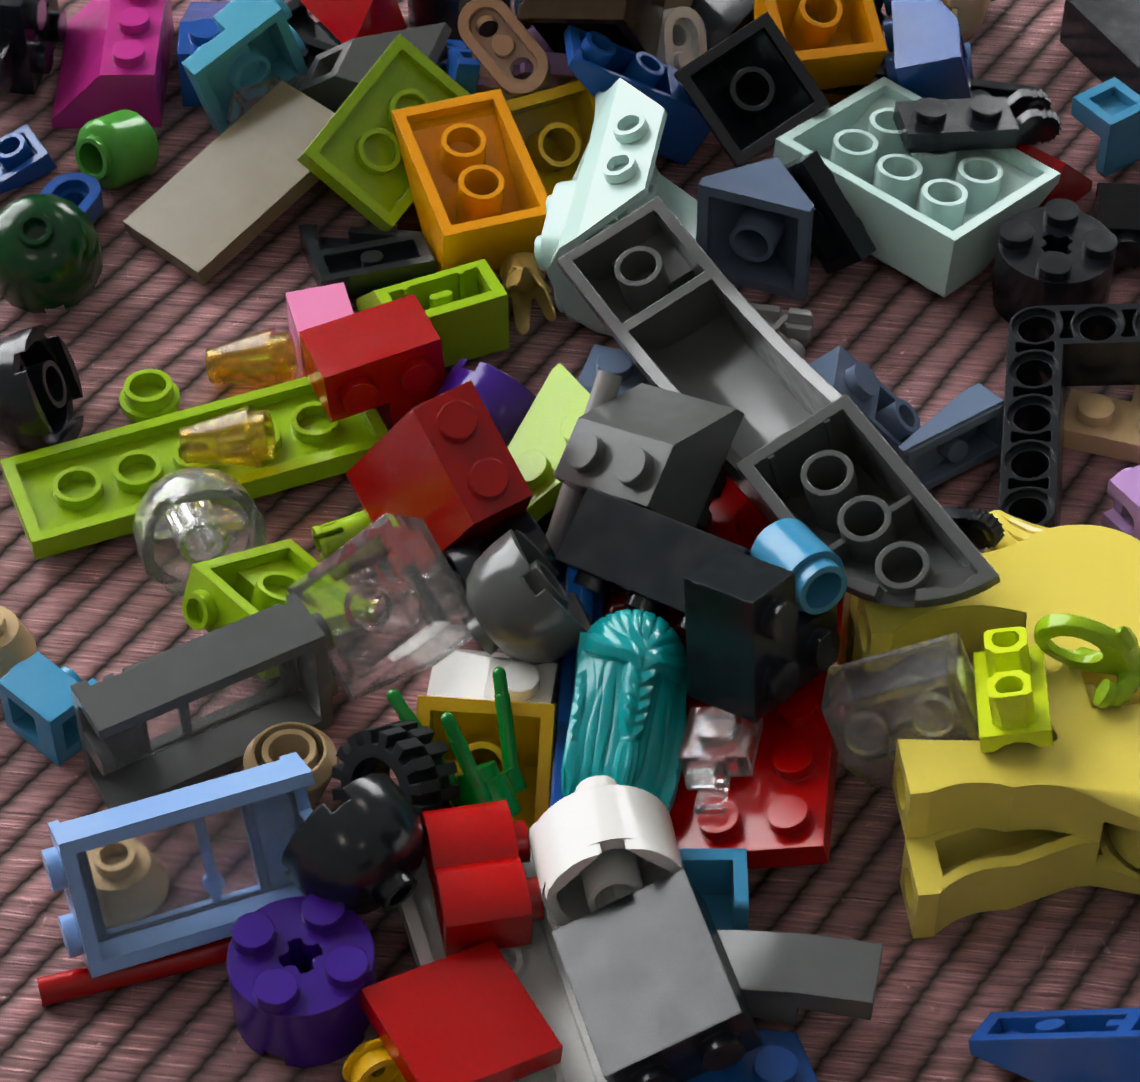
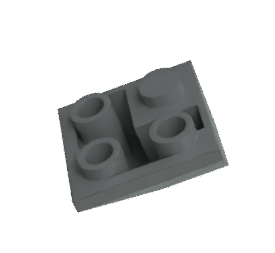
[299,22,452,113]

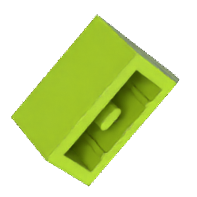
[356,259,510,367]

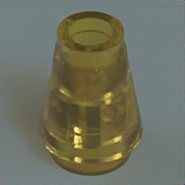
[206,328,298,386]
[179,405,276,468]

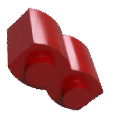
[422,800,544,957]

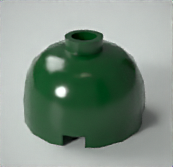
[0,194,103,313]

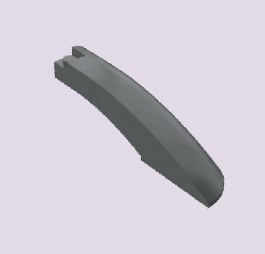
[556,196,1000,608]

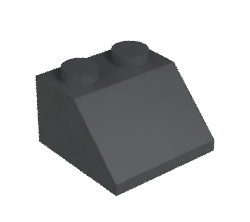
[553,383,744,528]

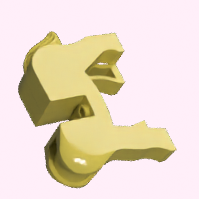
[846,510,1140,939]

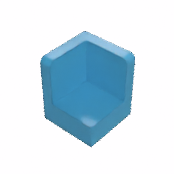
[1071,77,1140,176]
[679,848,749,930]

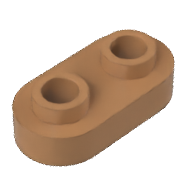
[458,0,551,98]

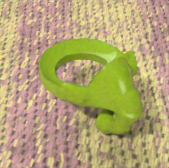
[1034,614,1140,709]

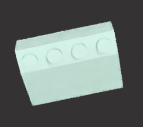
[773,77,1061,297]

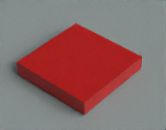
[360,940,563,1082]

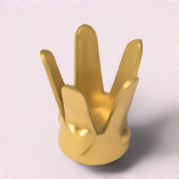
[500,252,556,336]

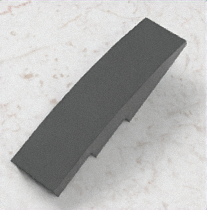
[717,929,883,1025]

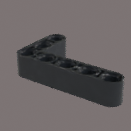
[998,303,1140,528]

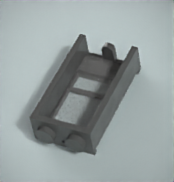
[70,592,338,809]

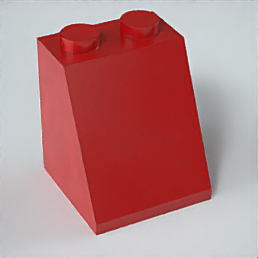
[346,380,533,587]

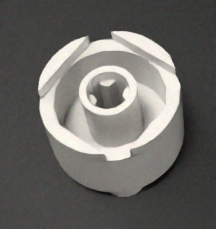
[528,775,685,930]

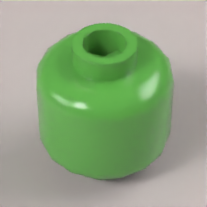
[75,109,159,189]

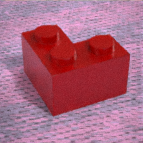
[299,294,446,431]

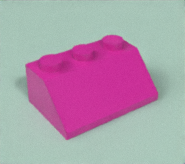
[51,0,174,129]

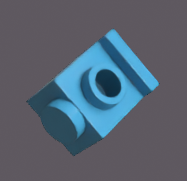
[0,652,98,766]

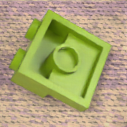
[181,538,372,679]

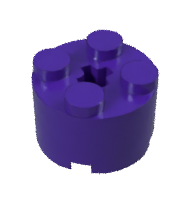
[227,893,377,1068]

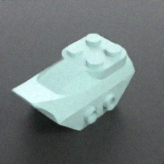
[534,78,697,336]

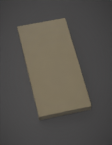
[123,80,334,285]

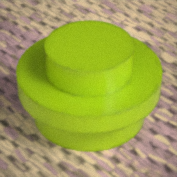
[119,369,181,422]

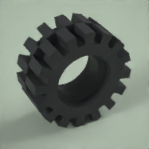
[331,720,460,819]

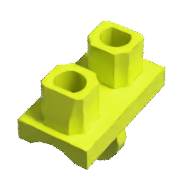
[973,626,1053,753]

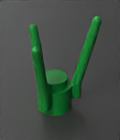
[387,667,528,817]

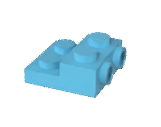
[181,0,308,135]

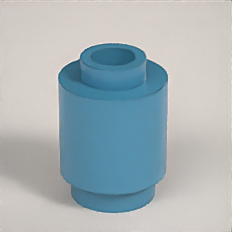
[750,518,847,614]

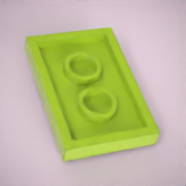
[297,34,471,231]

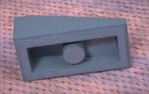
[898,383,1004,490]

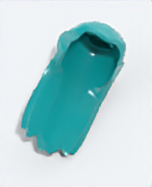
[561,609,688,813]

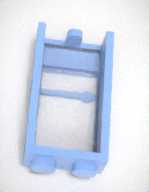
[41,752,315,978]

